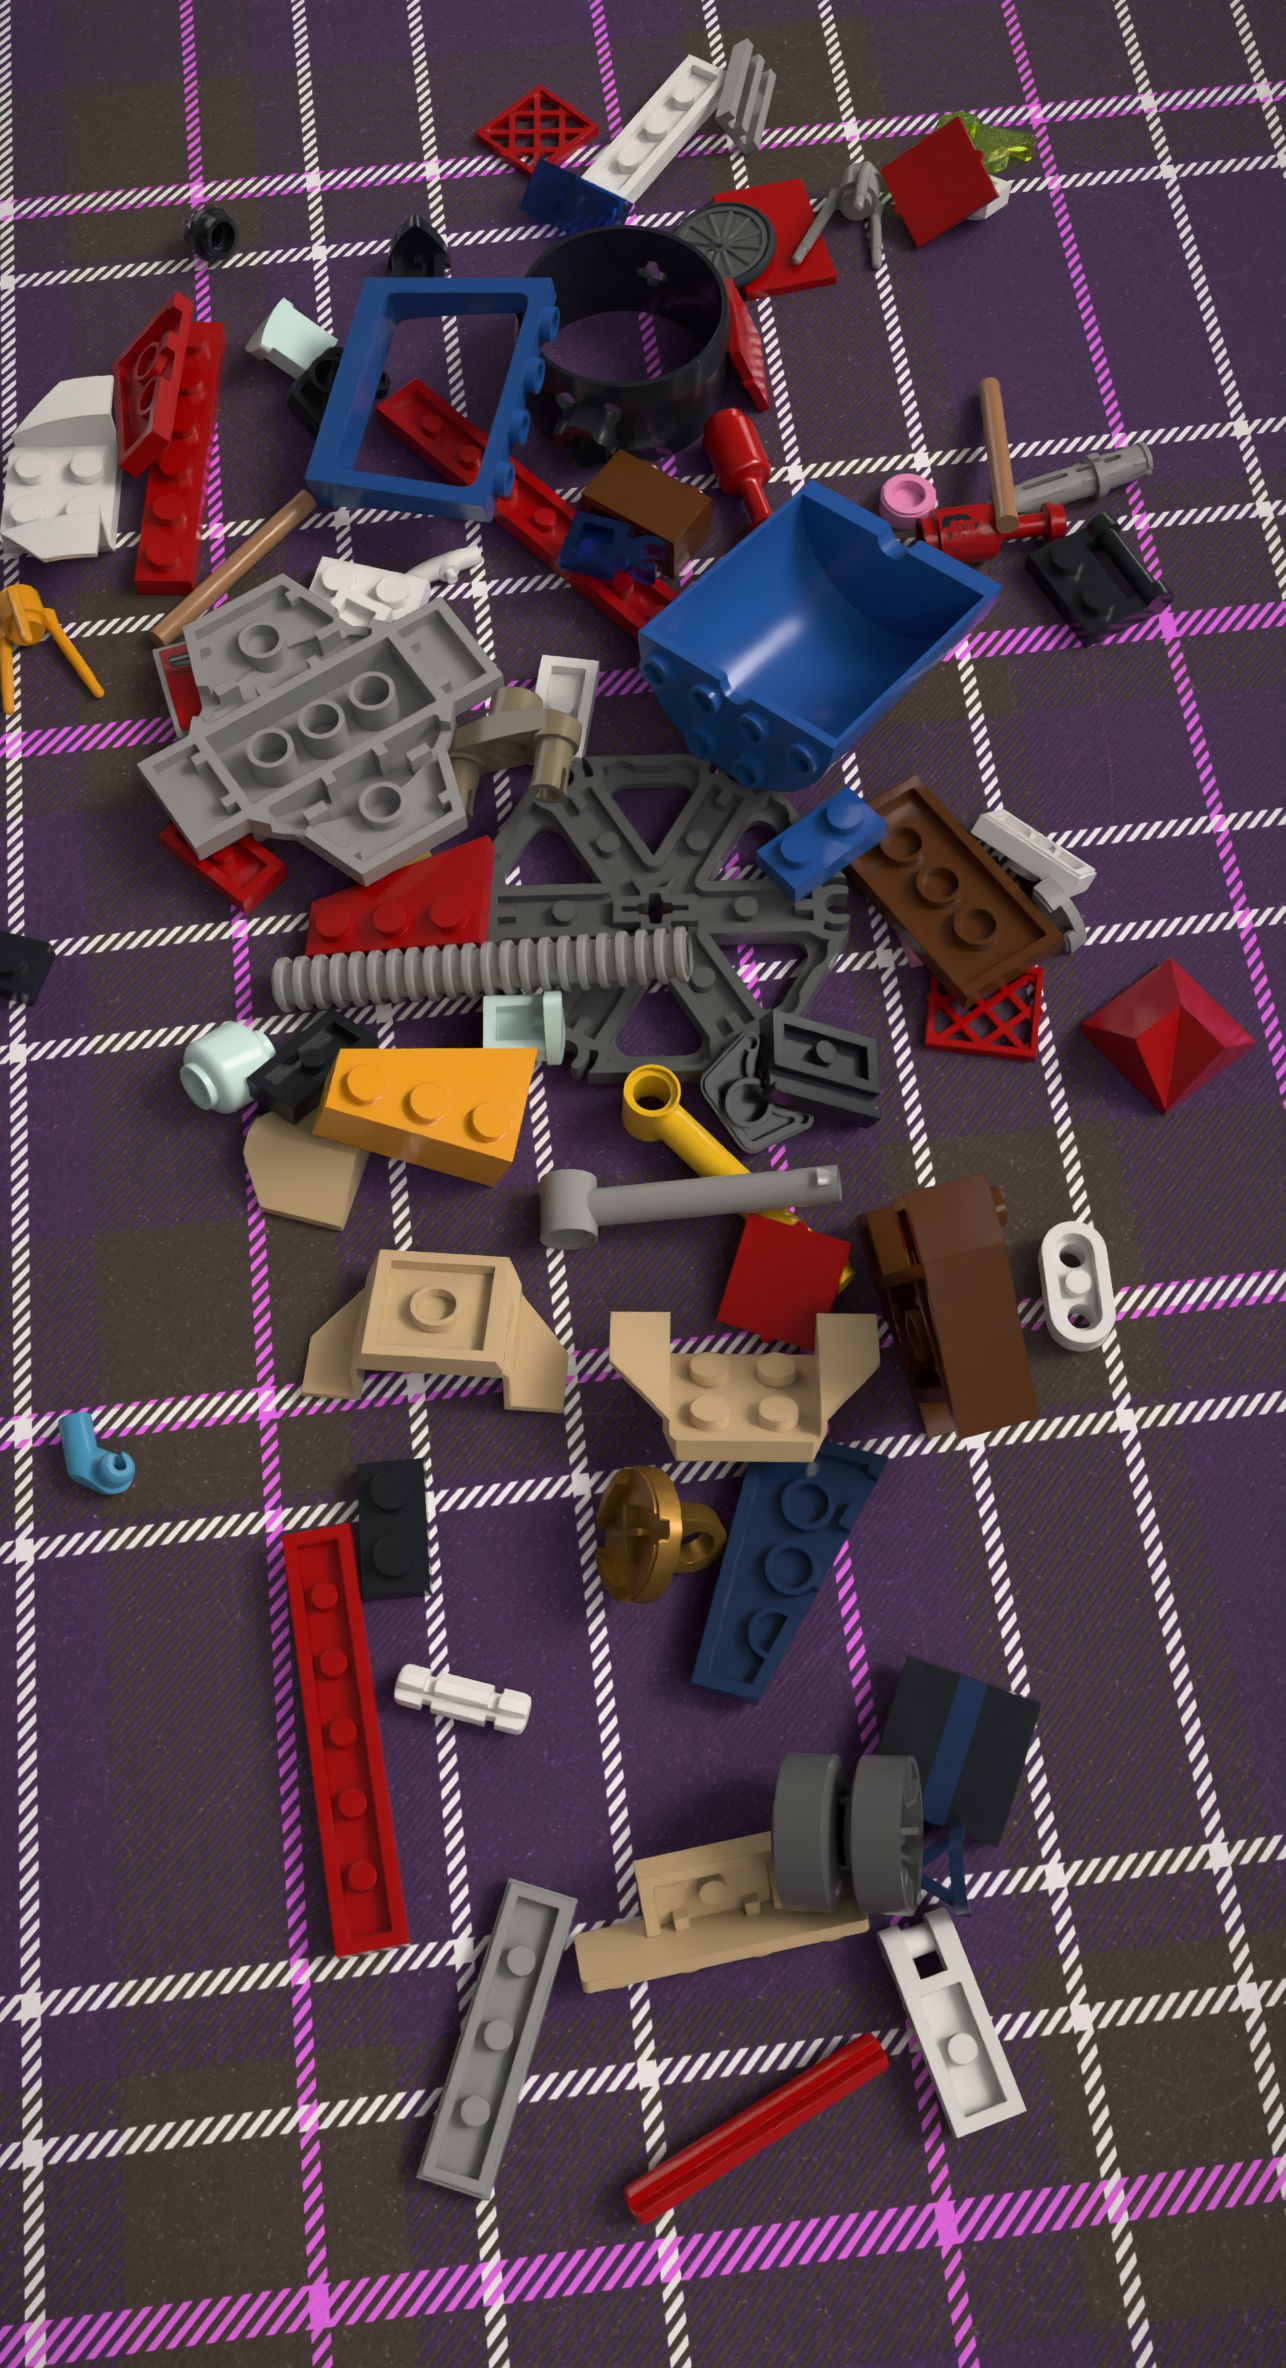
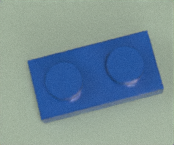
[756,786,887,903]

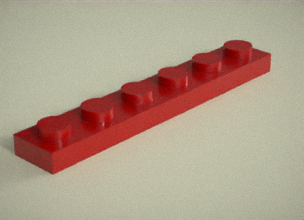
[134,322,227,596]
[282,1523,411,1960]

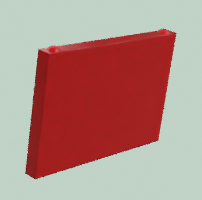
[712,178,837,301]

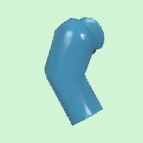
[58,1412,135,1495]

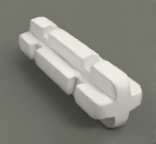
[394,1664,531,1735]

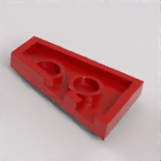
[111,291,194,478]
[305,835,495,961]

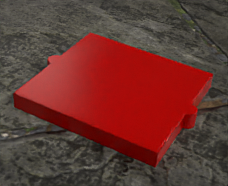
[879,116,1000,249]
[723,278,770,412]
[716,1212,852,1351]

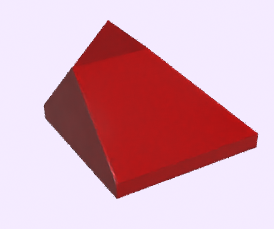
[1079,957,1256,1116]

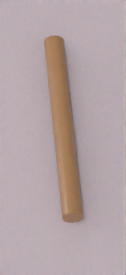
[978,377,1019,534]
[148,490,317,648]

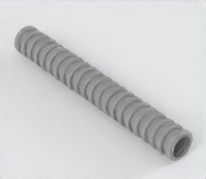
[271,926,693,1012]

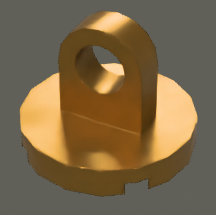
[595,1465,727,1605]

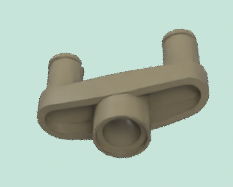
[447,686,582,823]

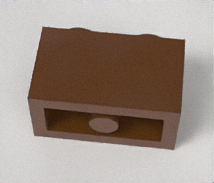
[581,449,712,580]

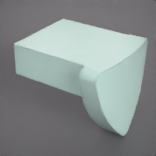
[245,298,338,380]
[483,991,565,1065]

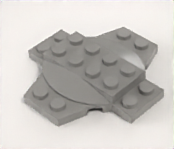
[137,573,505,887]

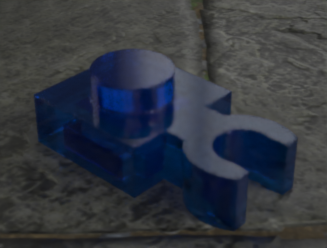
[559,510,666,585]

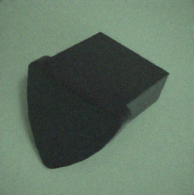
[388,214,451,278]

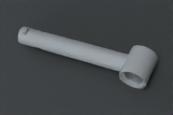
[540,1165,842,1250]

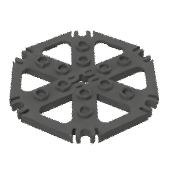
[487,754,850,1084]

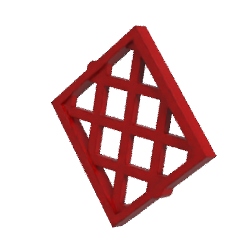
[475,84,599,183]
[924,967,1044,1062]

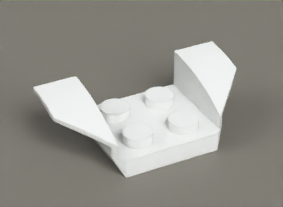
[0,375,123,563]

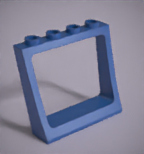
[305,277,560,523]

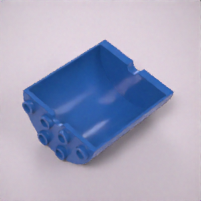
[638,479,1002,792]

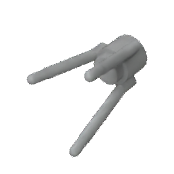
[792,161,884,269]

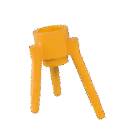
[0,584,104,715]

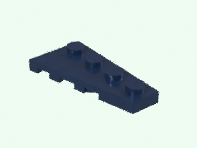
[690,1440,889,1706]

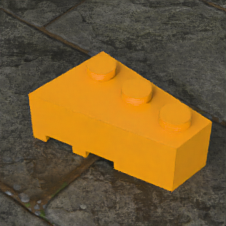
[312,1048,538,1187]

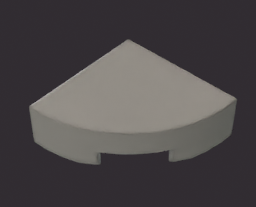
[1031,875,1087,954]

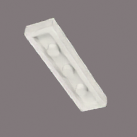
[578,54,727,217]

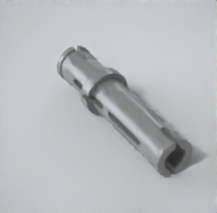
[986,441,1154,515]

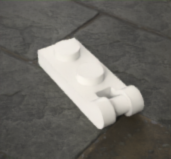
[876,1907,1027,2139]

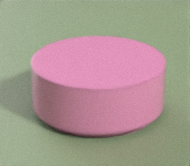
[879,474,936,530]

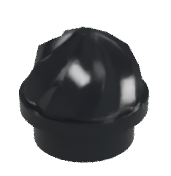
[183,206,239,262]

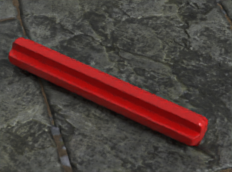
[623,2032,889,2225]

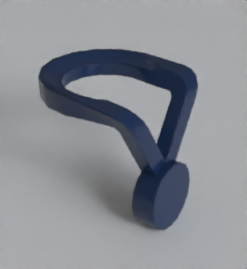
[921,1822,971,1918]

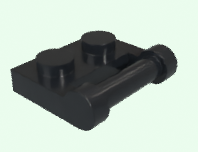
[1025,512,1174,648]

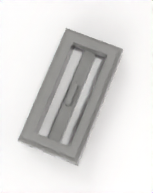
[715,38,776,155]

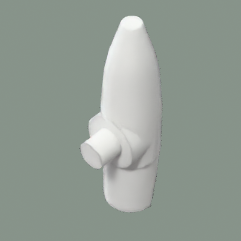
[405,544,482,584]

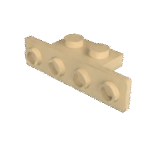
[574,1831,869,1993]

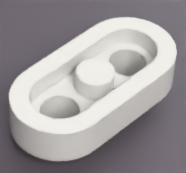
[1038,1221,1116,1352]

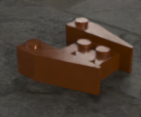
[855,1172,1039,1440]

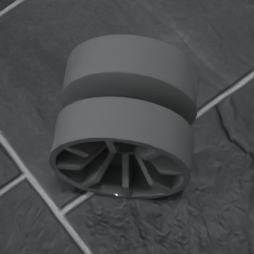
[771,1753,923,1916]

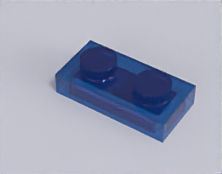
[518,157,633,235]

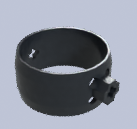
[512,225,732,469]

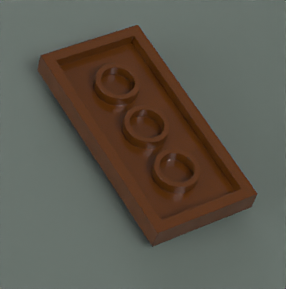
[842,774,1064,1010]

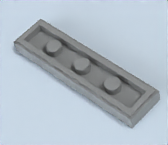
[417,1878,578,2201]

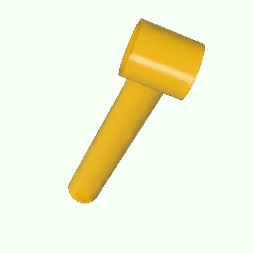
[622,1064,856,1295]

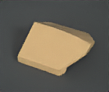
[243,1105,371,1232]

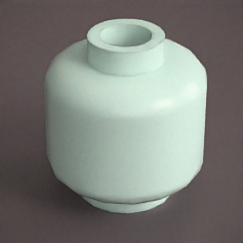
[180,1021,276,1114]

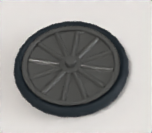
[673,202,777,289]

